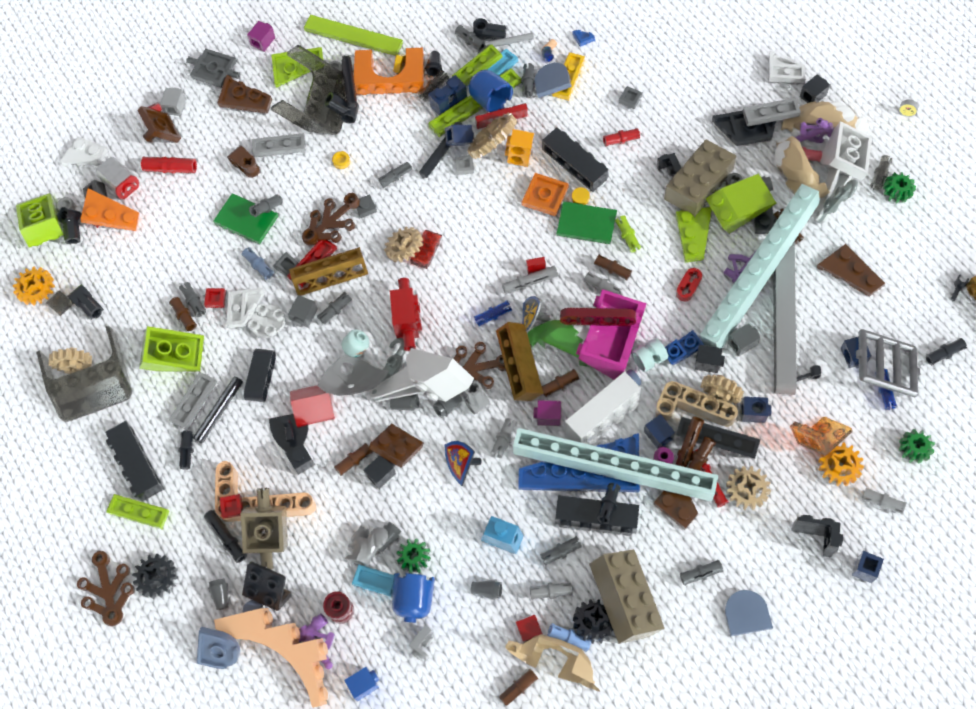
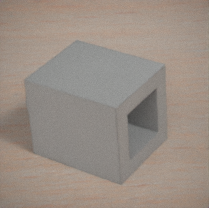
[160,87,187,116]

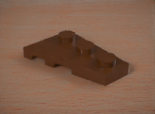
[217,75,273,114]
[816,244,885,297]

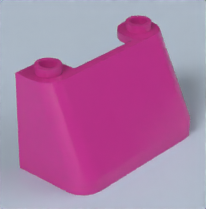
[576,289,647,380]

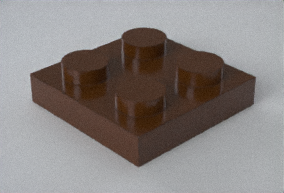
[369,423,424,468]

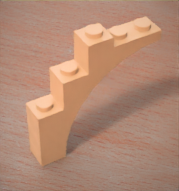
[214,608,328,708]

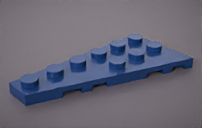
[518,433,640,493]

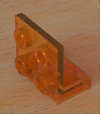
[790,417,853,456]

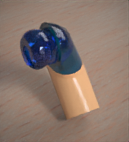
[541,39,557,62]

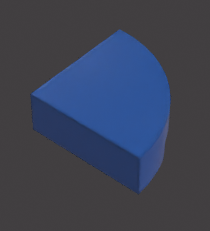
[572,30,595,47]

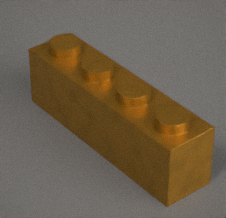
[496,322,544,402]

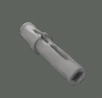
[502,265,558,295]

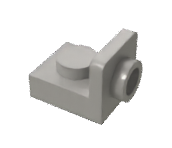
[409,625,433,661]

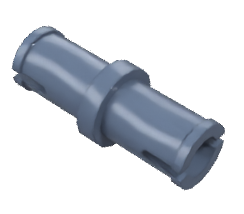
[241,247,274,280]

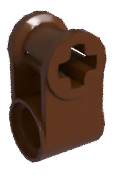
[227,145,260,178]

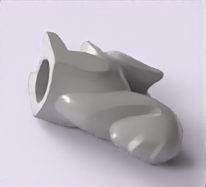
[345,525,388,567]

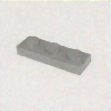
[742,98,801,126]
[252,133,306,157]
[169,372,217,430]

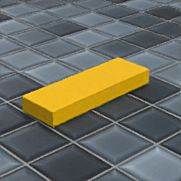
[552,52,585,101]

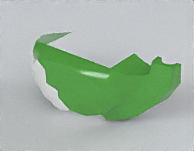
[527,320,591,367]

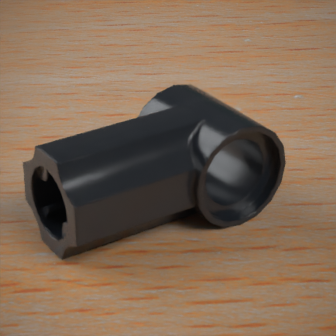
[473,18,507,41]
[324,92,359,124]
[57,207,82,244]
[67,284,104,320]

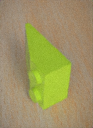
[706,173,777,234]
[16,193,64,248]
[139,326,204,372]

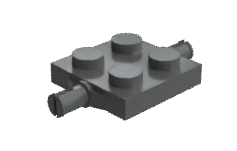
[186,48,241,88]

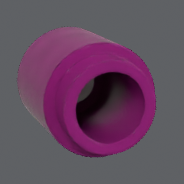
[653,447,674,464]

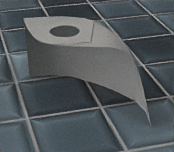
[317,355,389,396]

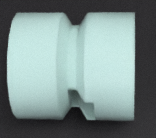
[632,337,668,372]

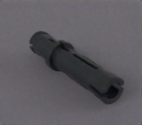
[204,509,247,563]

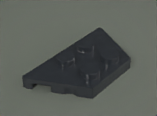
[712,110,776,146]

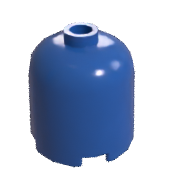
[469,69,513,112]
[392,573,435,623]

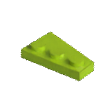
[271,47,325,88]
[675,207,712,263]

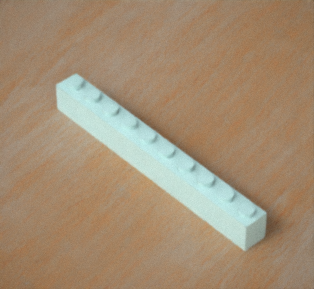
[700,184,820,348]
[513,428,719,502]

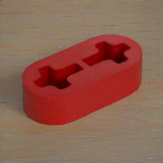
[676,268,702,302]

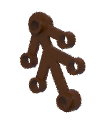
[302,193,360,246]
[453,342,506,389]
[77,551,135,627]

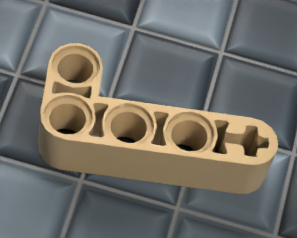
[655,381,738,427]

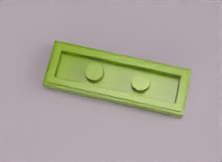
[452,44,503,86]
[106,494,170,530]

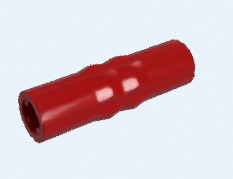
[141,156,197,174]

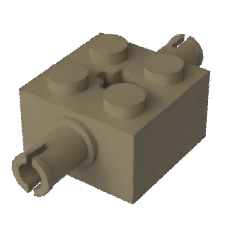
[240,487,288,570]

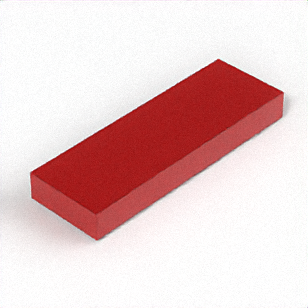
[475,103,528,130]
[287,240,337,288]

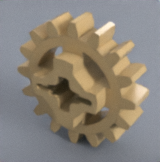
[384,226,423,263]
[49,347,92,374]
[700,374,744,404]
[726,466,771,510]

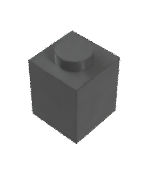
[288,295,318,328]
[728,323,760,357]

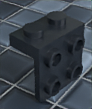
[791,515,843,558]
[242,561,291,611]

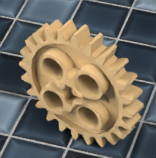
[467,112,517,159]

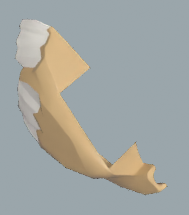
[781,101,869,133]
[775,136,830,198]
[505,634,601,692]

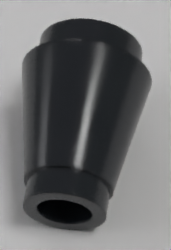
[425,51,442,77]

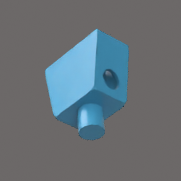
[481,516,524,554]

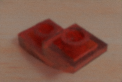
[410,229,442,269]

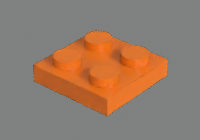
[522,173,569,217]

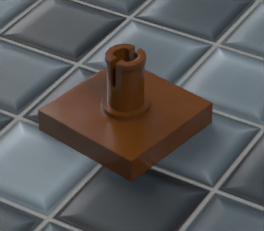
[137,106,181,143]

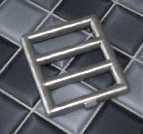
[856,329,921,398]

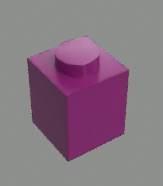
[247,20,276,52]
[533,400,561,426]

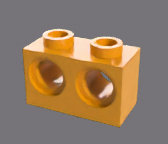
[505,129,534,167]

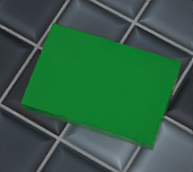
[213,193,279,245]
[556,201,617,245]

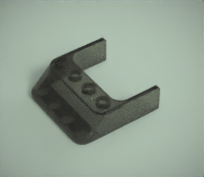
[271,45,346,135]
[36,325,132,422]

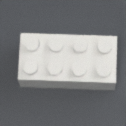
[565,372,641,445]

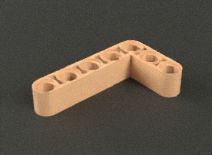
[215,461,316,522]

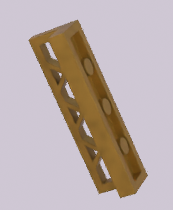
[289,247,368,296]

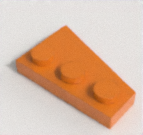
[81,188,140,231]

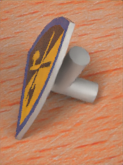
[522,296,550,333]

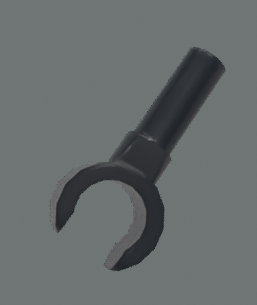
[950,274,969,301]
[797,365,821,382]

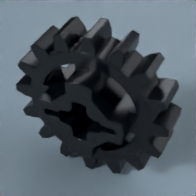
[132,553,178,599]
[572,599,615,644]

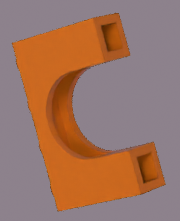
[354,47,425,95]

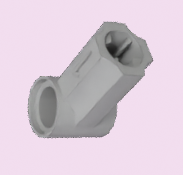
[464,381,490,415]

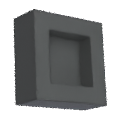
[619,86,643,109]
[356,194,377,218]

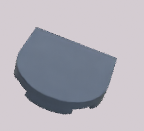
[535,62,572,98]
[725,590,773,637]
[196,626,240,669]

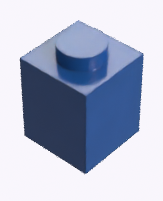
[344,667,380,702]

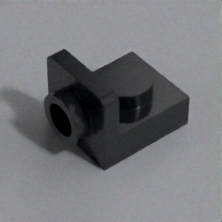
[657,153,681,177]

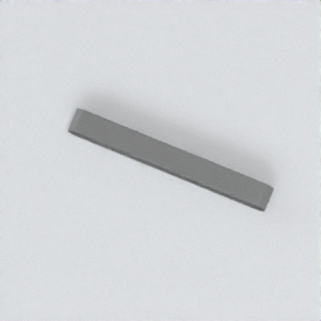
[773,240,797,395]

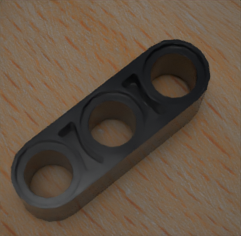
[244,348,276,402]

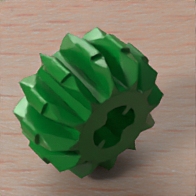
[883,172,916,204]
[898,429,935,464]
[396,538,431,574]

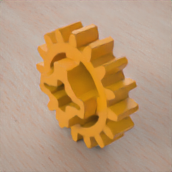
[12,266,55,306]
[818,442,864,486]

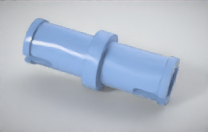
[547,623,591,652]

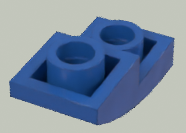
[665,330,704,365]

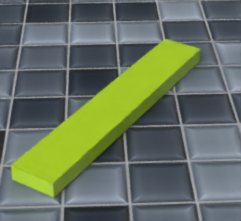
[304,14,403,56]
[428,68,521,137]

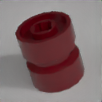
[323,591,354,624]

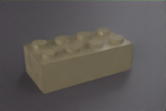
[664,139,737,217]
[589,549,665,644]

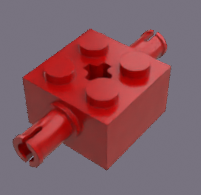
[390,278,422,351]

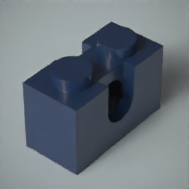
[428,75,467,115]

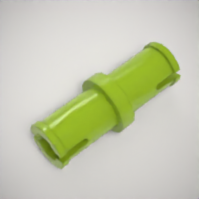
[615,215,641,253]

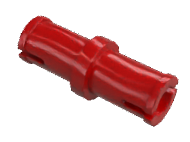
[603,128,640,147]

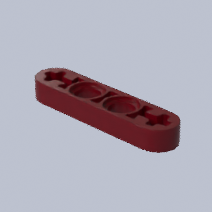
[560,308,636,326]

